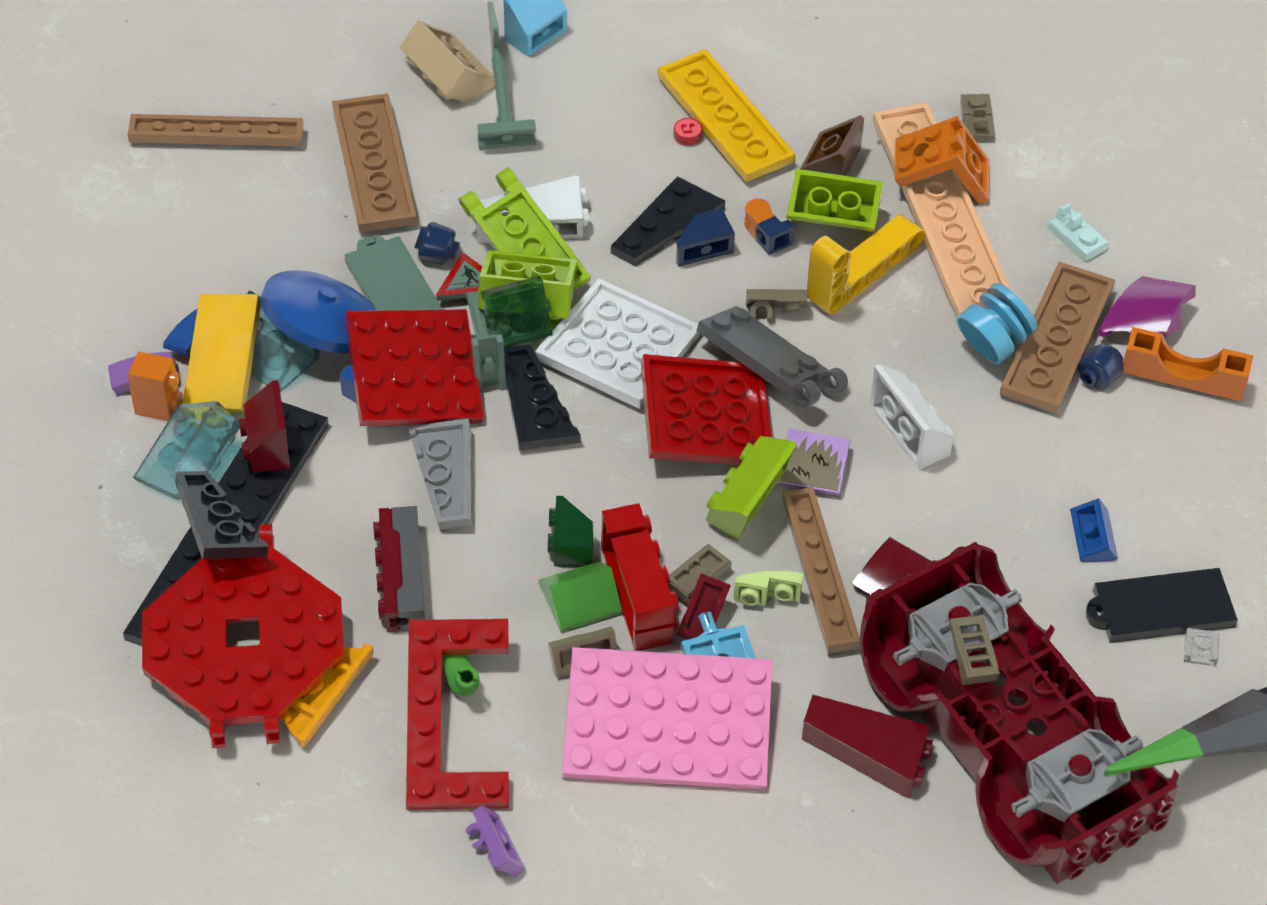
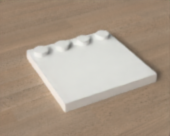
[535,278,701,409]

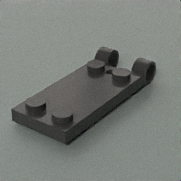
[696,306,848,408]

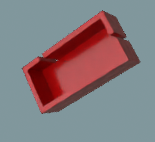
[601,503,679,651]

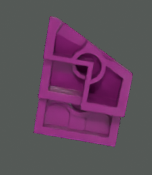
[1099,276,1196,338]

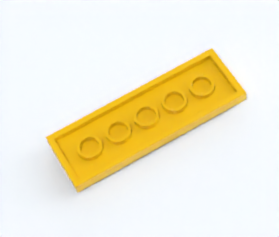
[657,49,796,183]

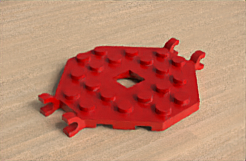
[142,524,344,749]

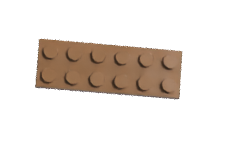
[332,93,417,233]
[999,262,1115,414]

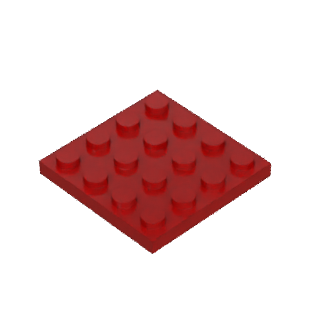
[345,309,484,426]
[641,354,771,465]

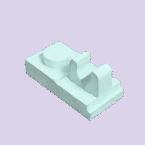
[1046,203,1108,262]

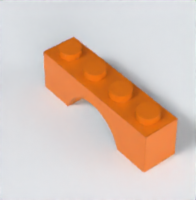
[1122,327,1253,402]

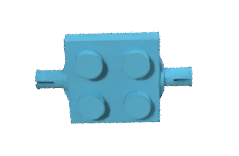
[680,612,756,658]

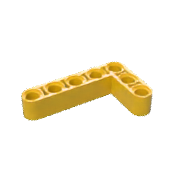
[807,214,925,315]

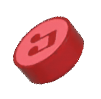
[673,118,702,145]

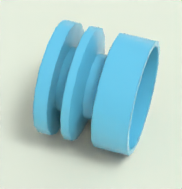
[956,283,1038,365]

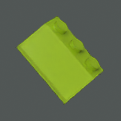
[786,169,883,232]
[478,250,577,320]
[706,436,797,540]

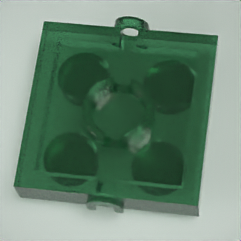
[481,276,553,348]

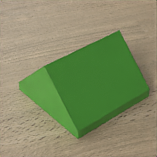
[539,562,622,633]

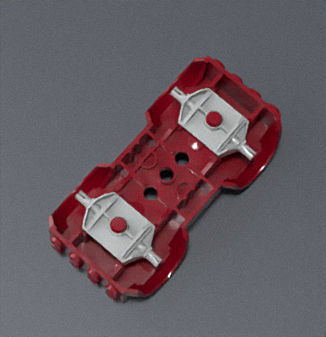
[860,541,1179,884]

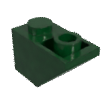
[548,496,593,567]

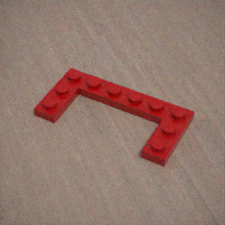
[406,619,509,810]

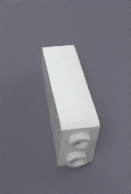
[476,176,588,244]

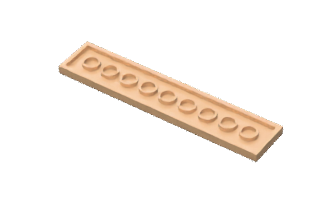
[873,103,1012,316]

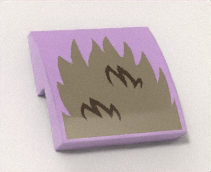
[778,429,851,497]

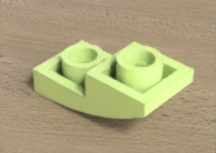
[734,571,804,607]

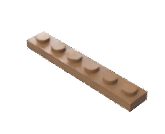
[127,114,304,147]
[782,487,860,653]

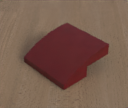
[852,537,931,596]

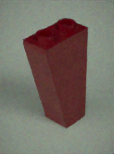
[802,694,934,799]

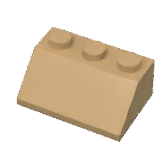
[399,20,495,102]

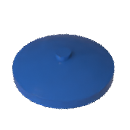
[260,270,376,353]

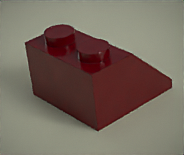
[238,380,290,473]

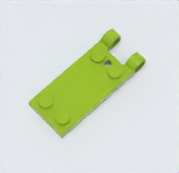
[458,167,591,291]

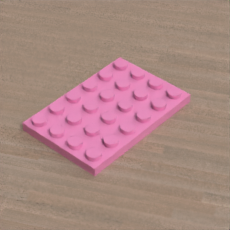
[563,647,773,791]

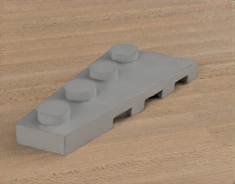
[407,419,471,530]

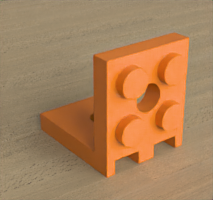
[895,116,989,205]

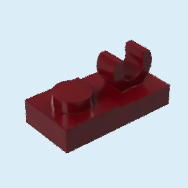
[676,573,731,640]

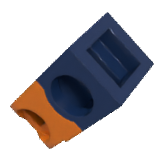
[744,199,795,255]

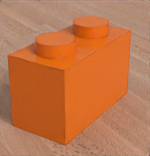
[127,351,183,421]

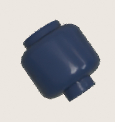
[414,222,460,265]
[1078,344,1124,390]

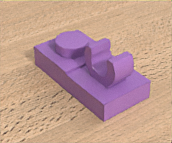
[465,805,525,877]

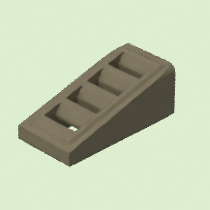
[949,615,1000,685]

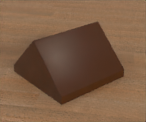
[800,115,864,176]

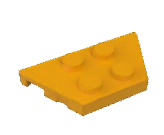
[281,644,374,748]

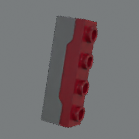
[373,506,425,632]

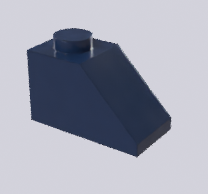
[676,208,735,267]

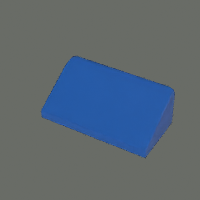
[1070,498,1118,562]

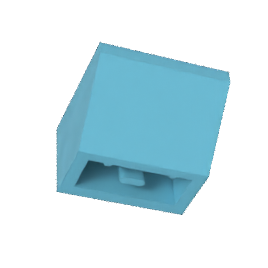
[504,0,567,57]

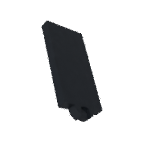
[1085,568,1238,643]

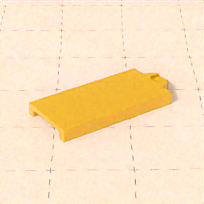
[182,294,261,426]

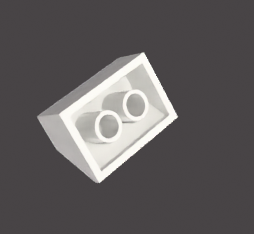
[870,364,954,470]

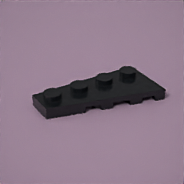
[611,176,726,266]
[504,344,581,450]
[175,471,269,560]

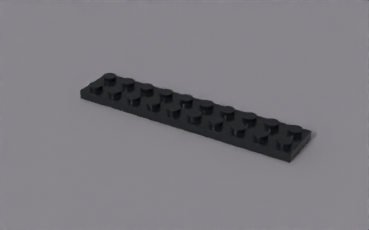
[123,402,329,646]

